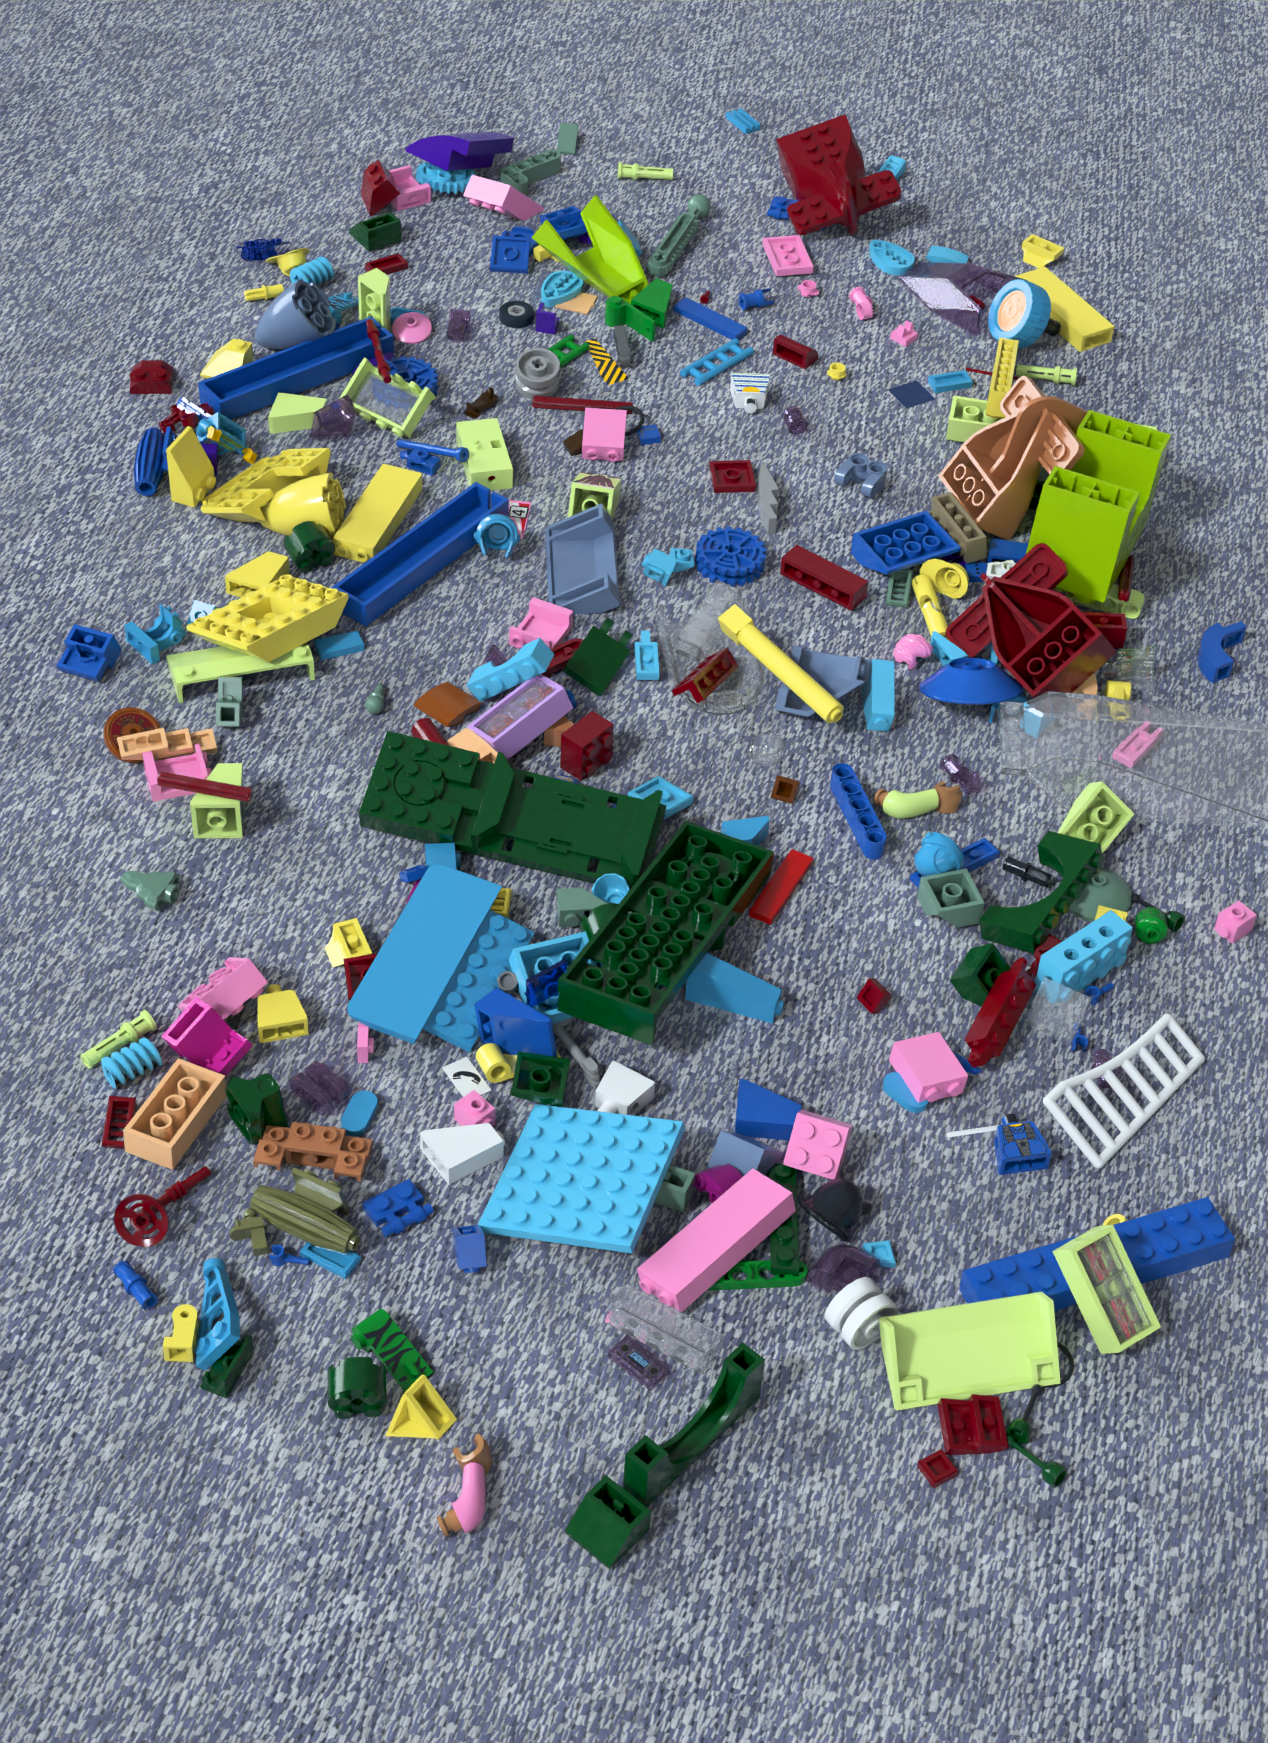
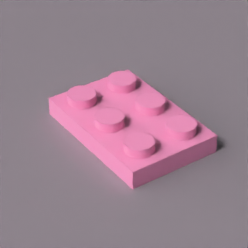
[762,235,814,276]

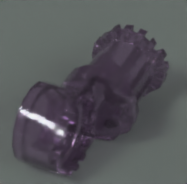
[940,754,982,795]

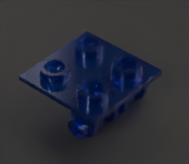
[236,238,290,261]

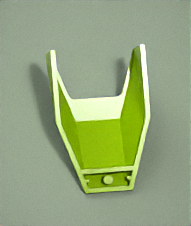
[532,195,649,304]

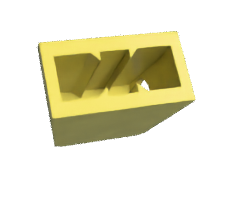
[258,984,309,1043]

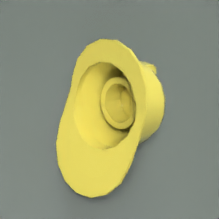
[265,248,309,276]
[920,559,969,599]

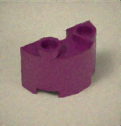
[694,1164,742,1204]

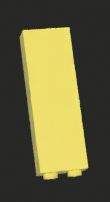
[1014,267,1114,352]
[332,464,422,563]

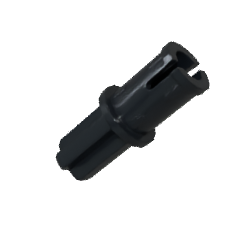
[1002,856,1051,887]

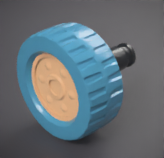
[988,279,1061,349]

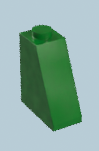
[631,278,673,329]

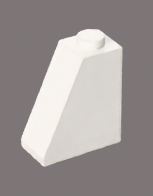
[420,1123,505,1185]

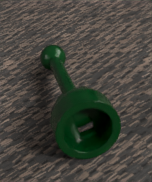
[1006,1435,1067,1488]

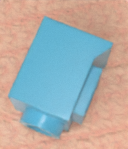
[641,548,678,586]

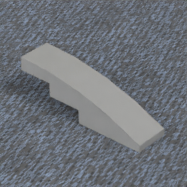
[757,464,779,535]

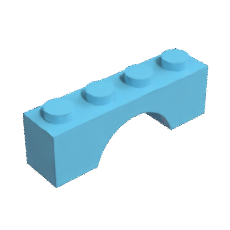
[466,638,554,702]

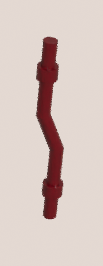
[366,319,392,383]

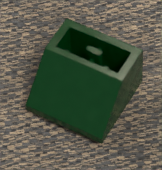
[349,212,401,252]
[565,1475,651,1569]

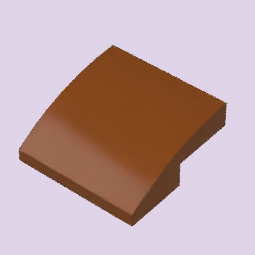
[414,682,481,727]

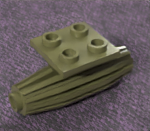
[250,1167,361,1254]

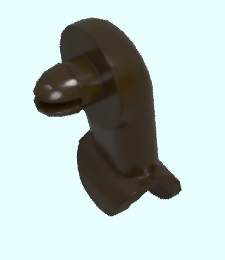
[463,387,498,419]

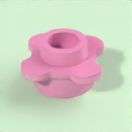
[797,280,819,297]

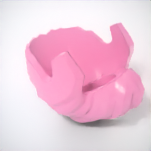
[893,634,933,669]

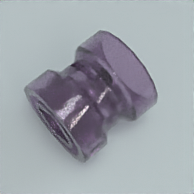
[782,406,808,435]

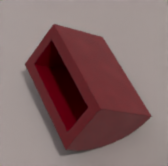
[773,335,818,369]

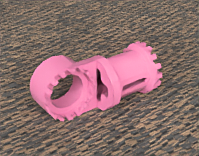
[849,286,874,320]

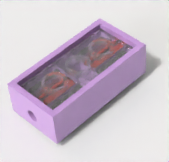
[467,674,573,760]

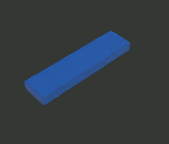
[674,297,748,340]
[910,838,1000,888]

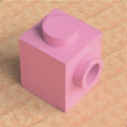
[1214,900,1257,944]
[454,1090,495,1127]

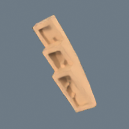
[117,728,218,760]

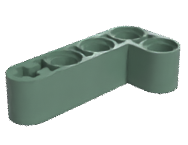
[500,150,561,196]

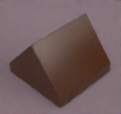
[770,775,800,804]

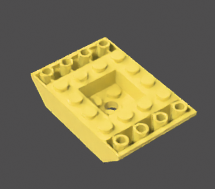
[186,575,349,662]

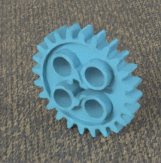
[416,162,476,194]

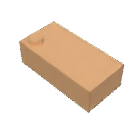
[123,1058,226,1170]

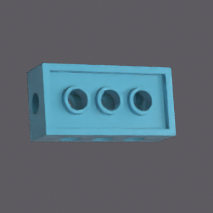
[1035,910,1133,1006]

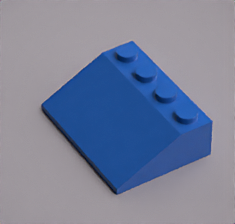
[851,511,961,575]

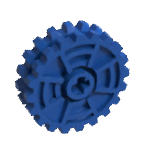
[372,356,438,411]
[695,526,766,587]

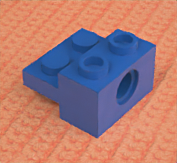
[540,206,587,241]
[57,624,122,682]

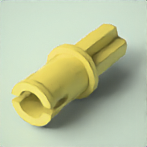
[244,284,284,301]

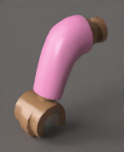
[436,1433,492,1537]

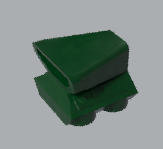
[225,1073,289,1145]

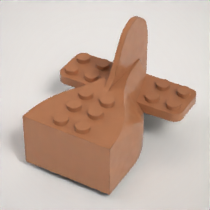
[938,376,1088,540]

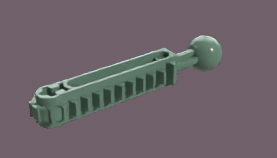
[647,194,711,278]

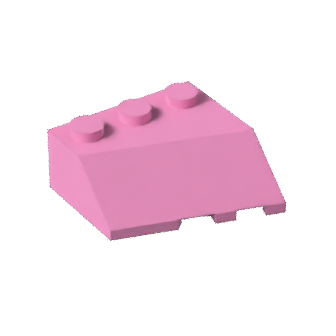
[463,175,544,221]
[177,957,268,1020]

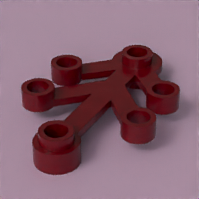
[158,403,214,434]

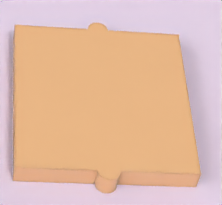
[555,292,597,314]

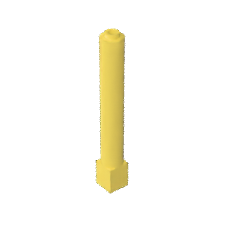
[718,604,844,723]

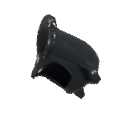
[798,1178,873,1242]

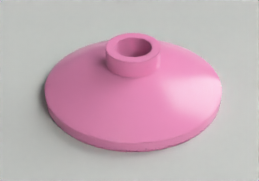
[392,312,432,344]

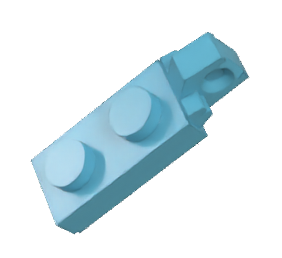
[634,631,659,680]

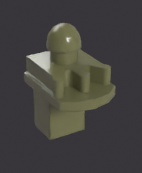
[229,1209,268,1256]

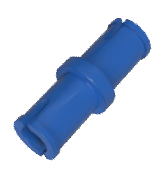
[113,1260,158,1310]

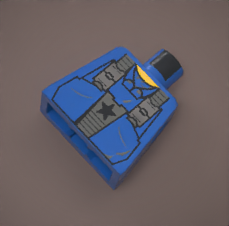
[994,1114,1052,1175]

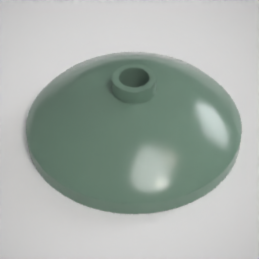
[1069,867,1132,921]

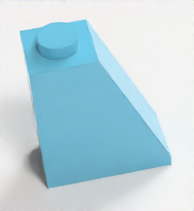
[861,659,894,731]

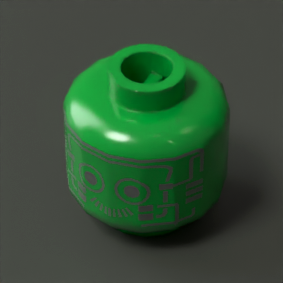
[1135,907,1168,944]

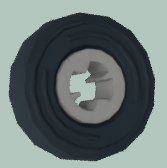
[499,301,534,328]

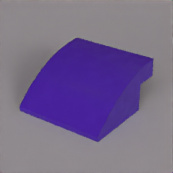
[405,132,515,171]

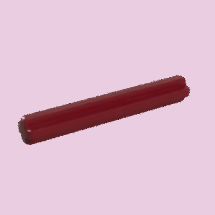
[157,772,252,802]

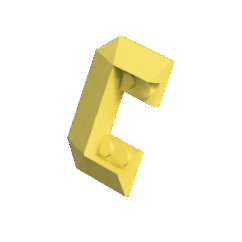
[201,448,331,522]

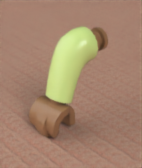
[874,781,963,819]

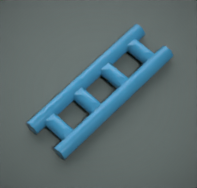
[680,338,754,386]

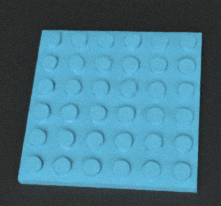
[478,1104,685,1253]

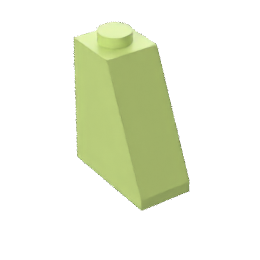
[268,392,330,434]

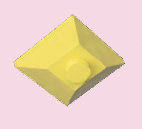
[200,339,253,378]

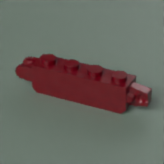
[964,957,1037,1068]

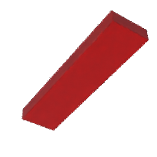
[749,849,813,925]

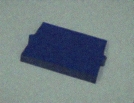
[524,959,567,1007]

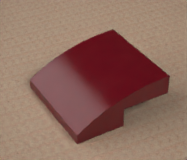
[937,1394,1008,1455]

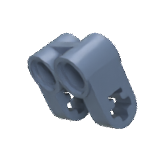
[834,453,887,498]

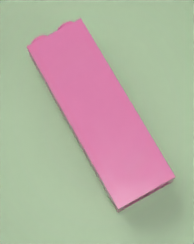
[637,1169,796,1314]

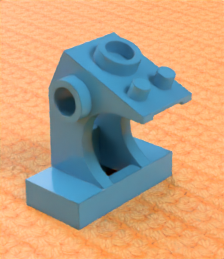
[124,604,187,665]

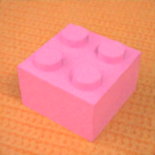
[783,1110,853,1180]

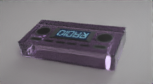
[608,1334,670,1391]

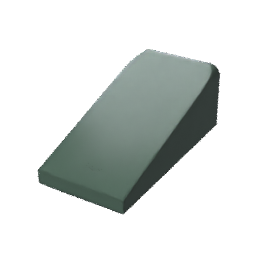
[557,123,578,155]

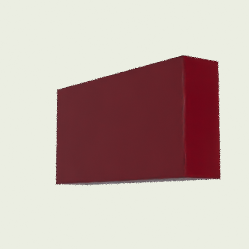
[365,253,408,275]

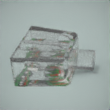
[1104,646,1155,693]

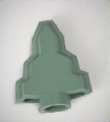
[120,871,180,911]

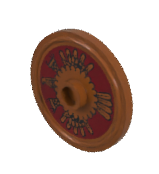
[103,707,161,764]

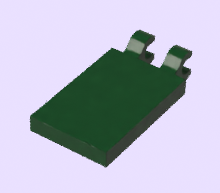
[563,617,633,696]

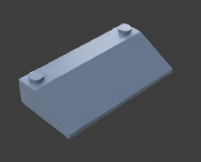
[545,503,620,614]

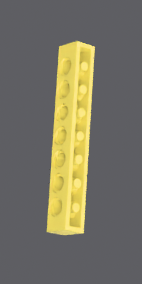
[985,337,1019,419]

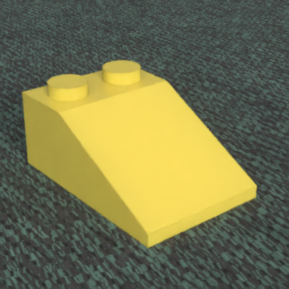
[166,426,216,508]

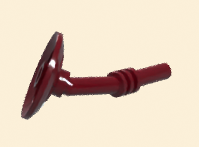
[114,1166,211,1247]

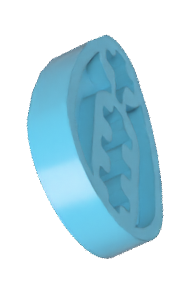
[869,240,915,275]
[541,271,583,308]

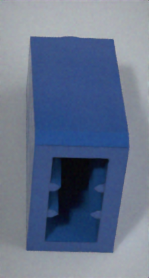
[735,1078,801,1141]

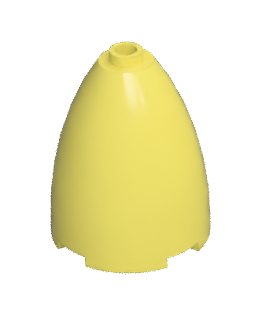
[259,473,346,539]

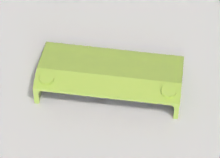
[166,642,315,703]
[879,1292,1060,1411]

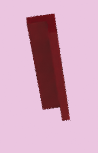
[671,647,739,703]

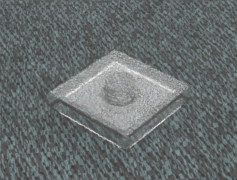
[1024,977,1092,1044]

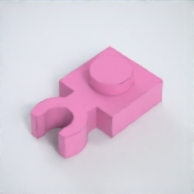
[357,1022,374,1063]

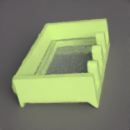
[339,358,436,438]

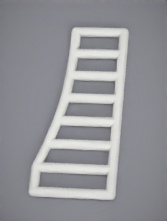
[1043,1013,1205,1169]

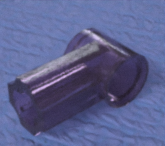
[447,309,471,343]

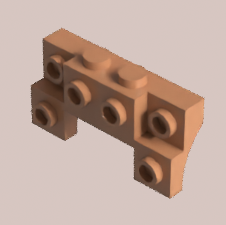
[253,1122,373,1182]

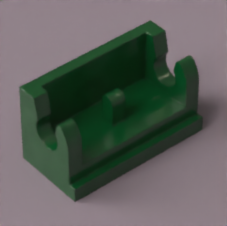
[200,1334,254,1399]

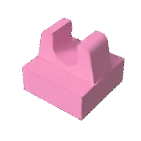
[890,320,918,346]

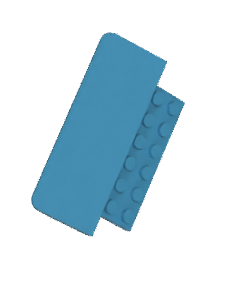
[347,864,535,1052]

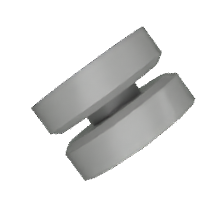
[515,348,560,400]

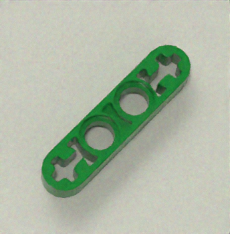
[708,1260,808,1291]

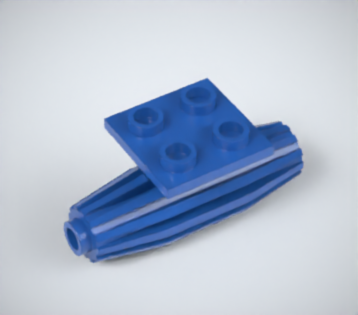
[133,427,178,496]

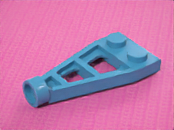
[195,1258,240,1370]

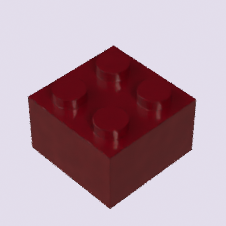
[560,711,614,781]

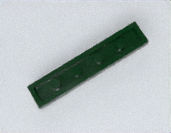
[768,1164,799,1276]

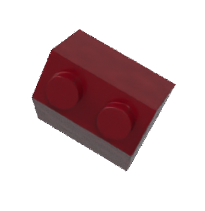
[361,160,401,216]

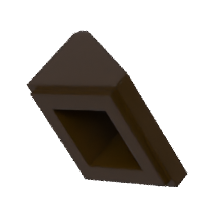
[563,429,583,456]

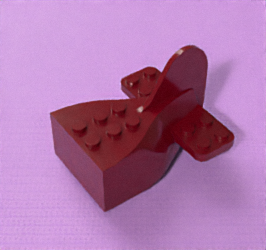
[776,114,902,235]
[945,543,1117,714]

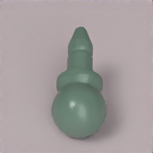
[365,683,385,714]

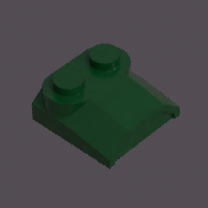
[510,1051,570,1107]

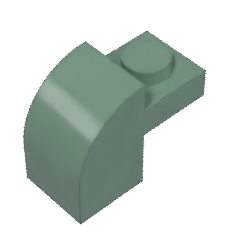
[216,676,244,726]

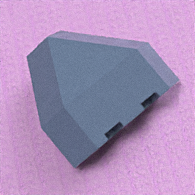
[775,646,872,718]

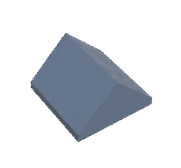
[708,1130,783,1177]

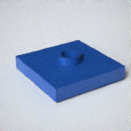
[490,235,531,274]

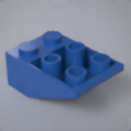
[474,987,557,1057]

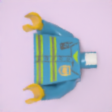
[196,412,258,464]

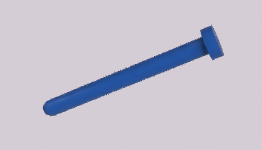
[396,439,469,462]

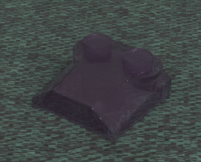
[309,394,356,439]

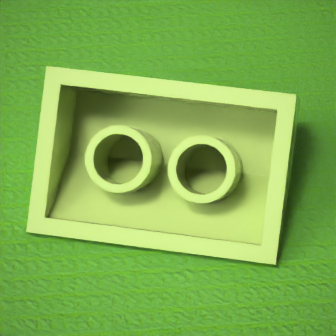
[358,268,391,331]

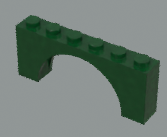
[979,831,1104,953]
[623,1342,765,1507]

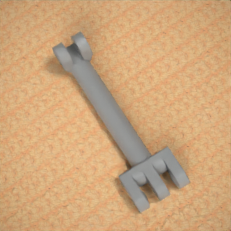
[552,1019,601,1088]

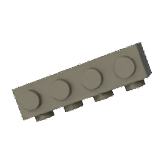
[929,492,987,563]

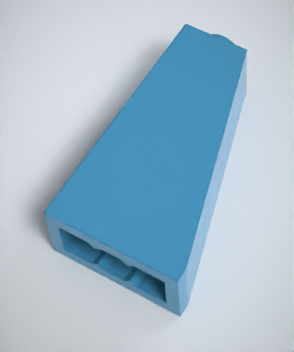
[685,953,784,1024]

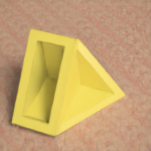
[385,1375,457,1439]

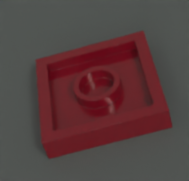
[709,460,756,493]

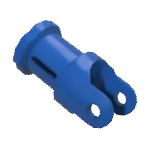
[739,288,775,311]

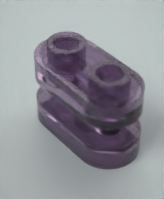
[289,1061,349,1116]

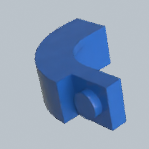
[1197,621,1247,683]

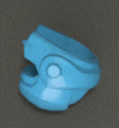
[474,514,521,558]
[914,832,964,877]

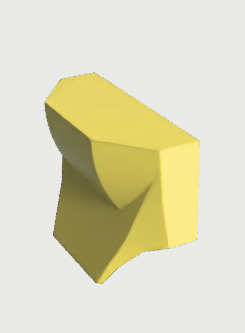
[1022,234,1064,268]
[325,918,372,967]

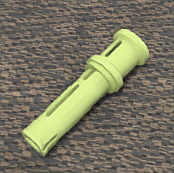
[617,162,673,180]
[1016,364,1077,386]
[80,1010,157,1069]

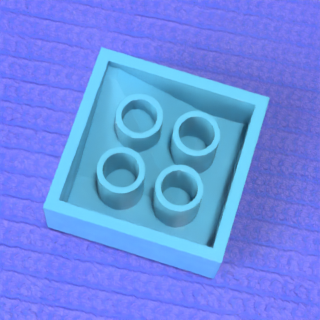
[509,931,598,1025]

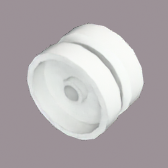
[825,1277,898,1350]

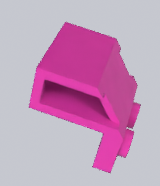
[161,997,253,1077]

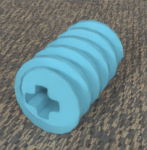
[290,256,334,285]
[101,1037,163,1089]

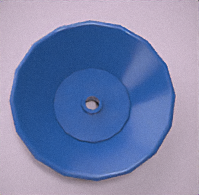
[919,658,1023,705]

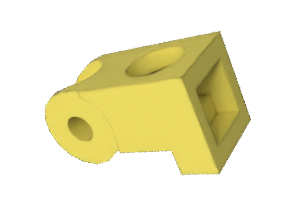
[163,1304,199,1362]

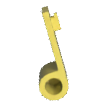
[476,1043,561,1083]

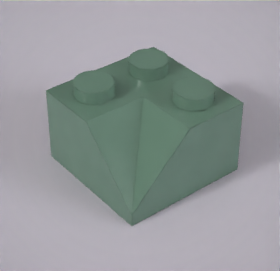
[917,868,985,928]

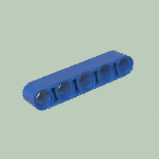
[830,763,887,860]

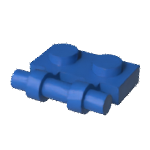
[767,196,798,220]
[362,1179,434,1237]

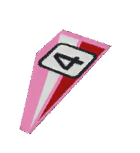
[509,500,531,539]

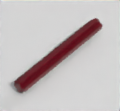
[532,396,633,414]
[1118,555,1135,602]

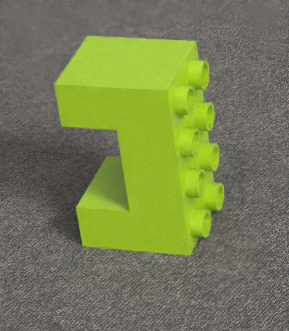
[1026,410,1171,603]

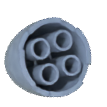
[255,279,336,349]

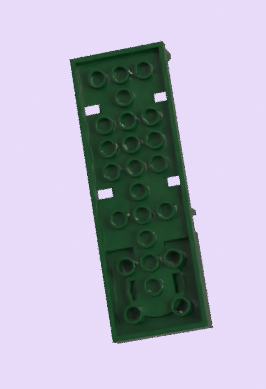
[359,731,667,889]
[557,821,774,1046]

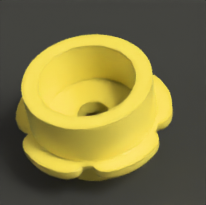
[827,362,847,380]

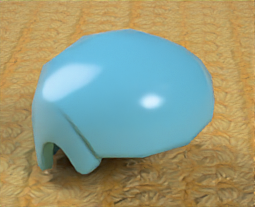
[592,873,630,904]

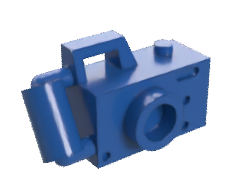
[399,449,441,476]

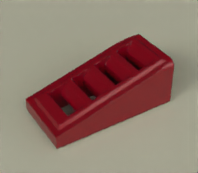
[101,1096,137,1149]

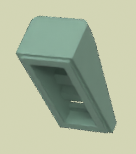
[886,569,913,608]

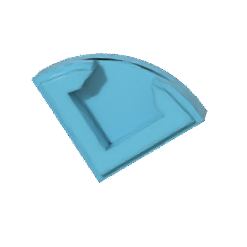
[862,1240,896,1268]

